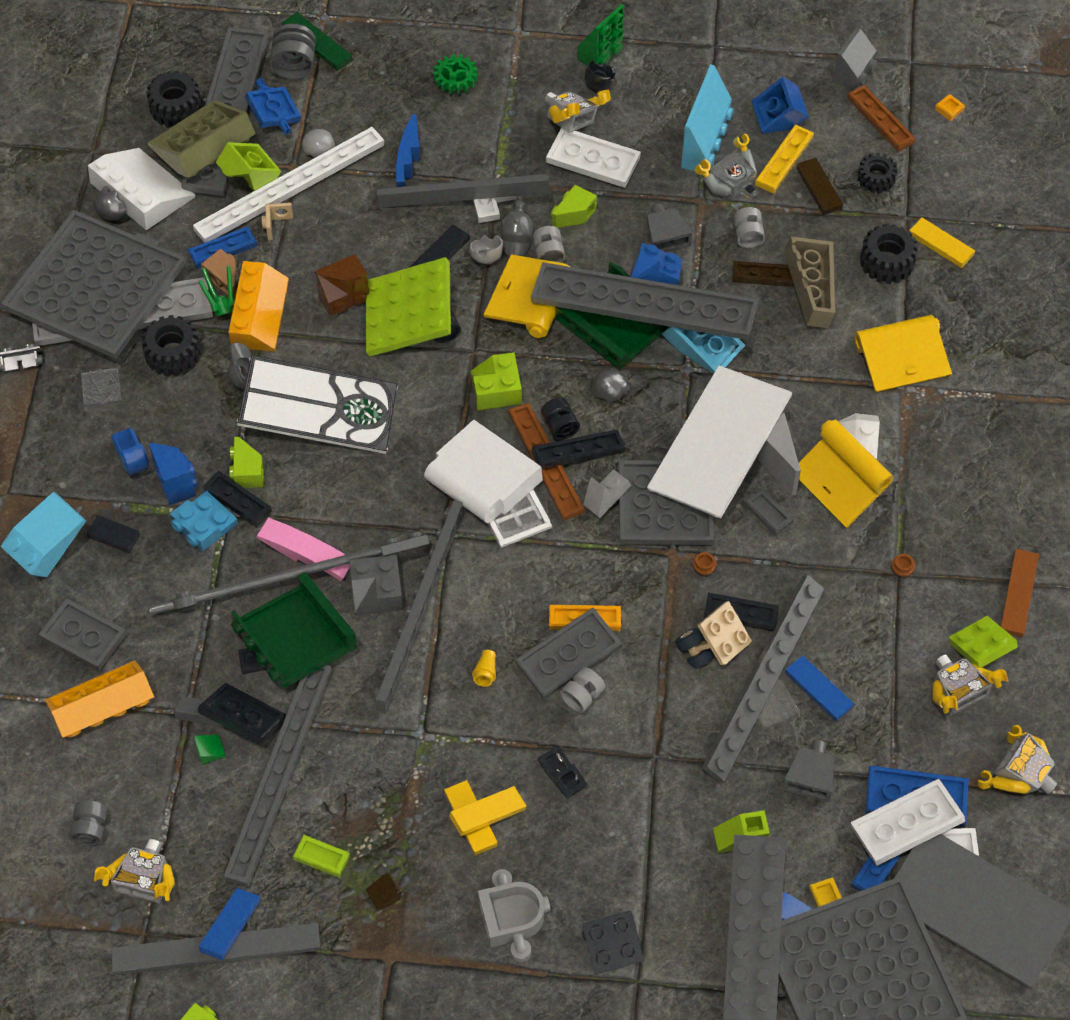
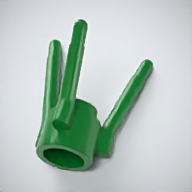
[198,265,235,316]

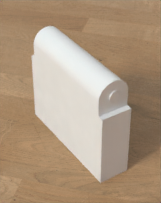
[424,420,543,523]

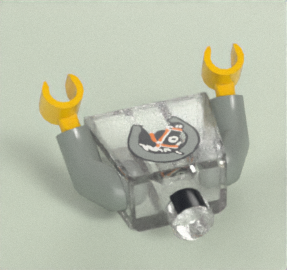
[695,134,758,200]

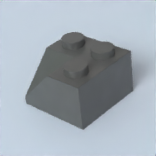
[349,555,403,615]

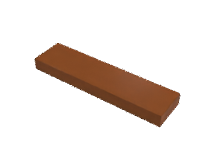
[847,85,916,152]
[1000,549,1039,638]

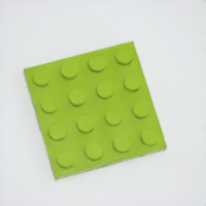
[366,257,451,357]

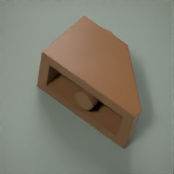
[201,249,238,300]

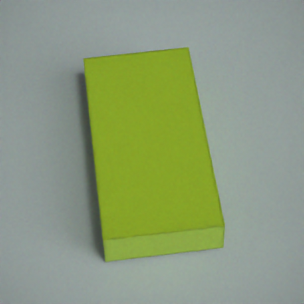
[293,835,350,878]

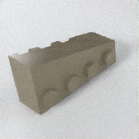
[784,236,835,328]

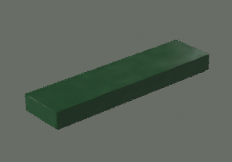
[282,12,353,71]

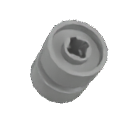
[734,207,765,248]
[533,226,565,263]
[560,667,606,713]

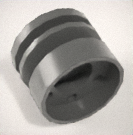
[270,24,316,80]

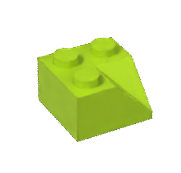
[216,142,281,191]
[470,352,522,411]

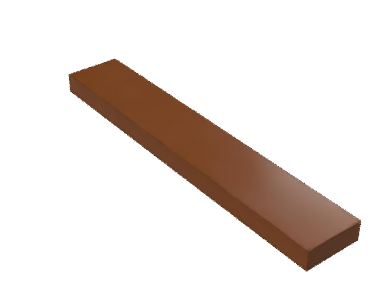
[508,403,584,521]

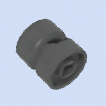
[69,800,107,846]

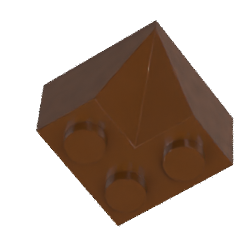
[315,254,369,316]

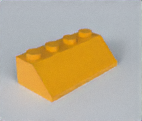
[228,261,289,352]
[45,660,154,737]

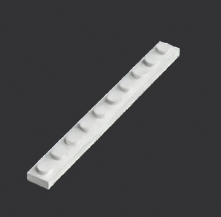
[193,127,384,243]

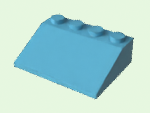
[681,64,734,171]

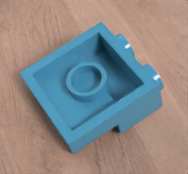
[170,490,238,551]

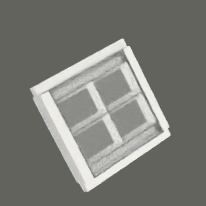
[488,490,552,548]

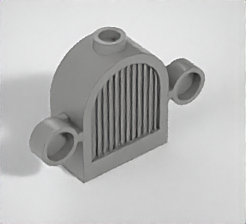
[478,869,551,962]

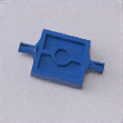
[245,78,301,135]

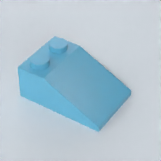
[662,326,745,374]
[1,492,86,577]

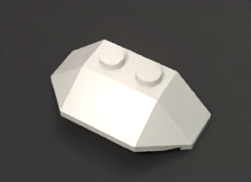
[839,413,880,459]

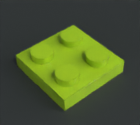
[949,616,1018,668]

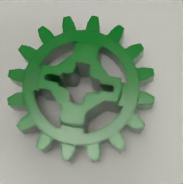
[433,54,478,94]

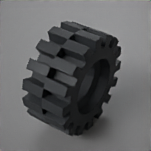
[857,153,898,193]

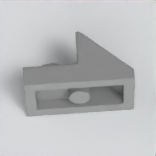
[583,469,631,518]

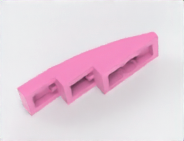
[256,518,350,581]

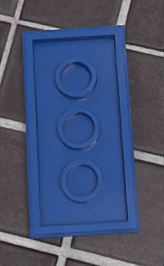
[865,765,969,827]

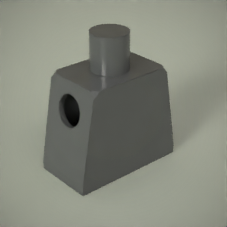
[646,204,692,252]
[783,740,834,802]

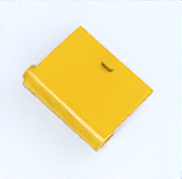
[484,255,570,338]
[854,315,952,393]
[799,420,894,528]

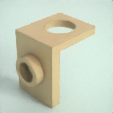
[262,203,293,240]

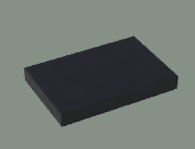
[198,682,286,745]

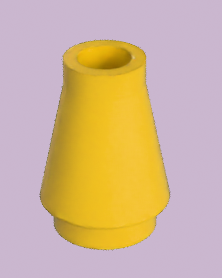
[472,650,496,687]

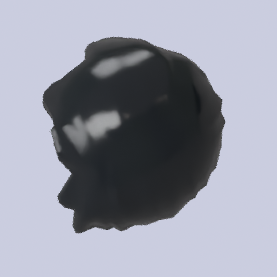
[584,60,616,91]

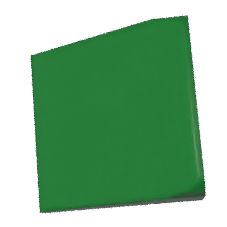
[194,735,226,765]

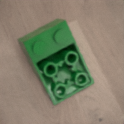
[577,4,625,66]

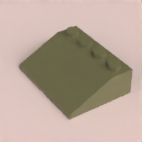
[148,100,256,177]

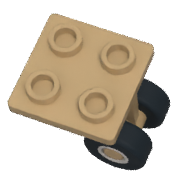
[675,601,752,669]

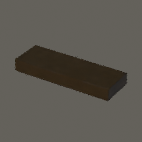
[796,158,843,215]
[732,261,795,287]

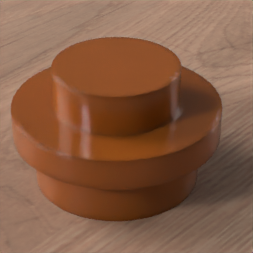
[693,552,717,575]
[891,554,915,577]

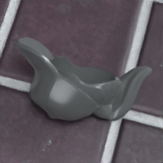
[501,200,534,256]
[227,343,252,390]

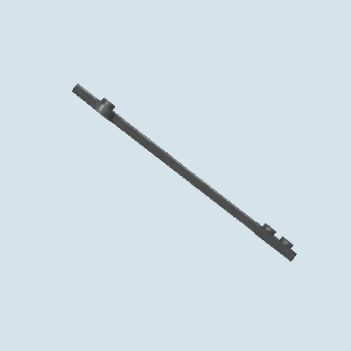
[148,531,429,615]

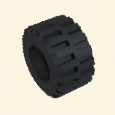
[146,71,202,127]
[860,224,918,283]
[141,315,201,376]

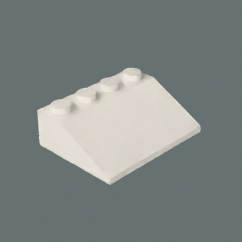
[88,148,195,230]

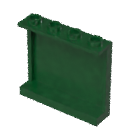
[556,262,668,371]
[231,572,358,689]

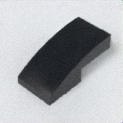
[537,745,587,798]

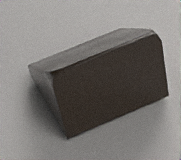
[366,872,400,911]

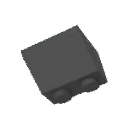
[833,27,877,91]

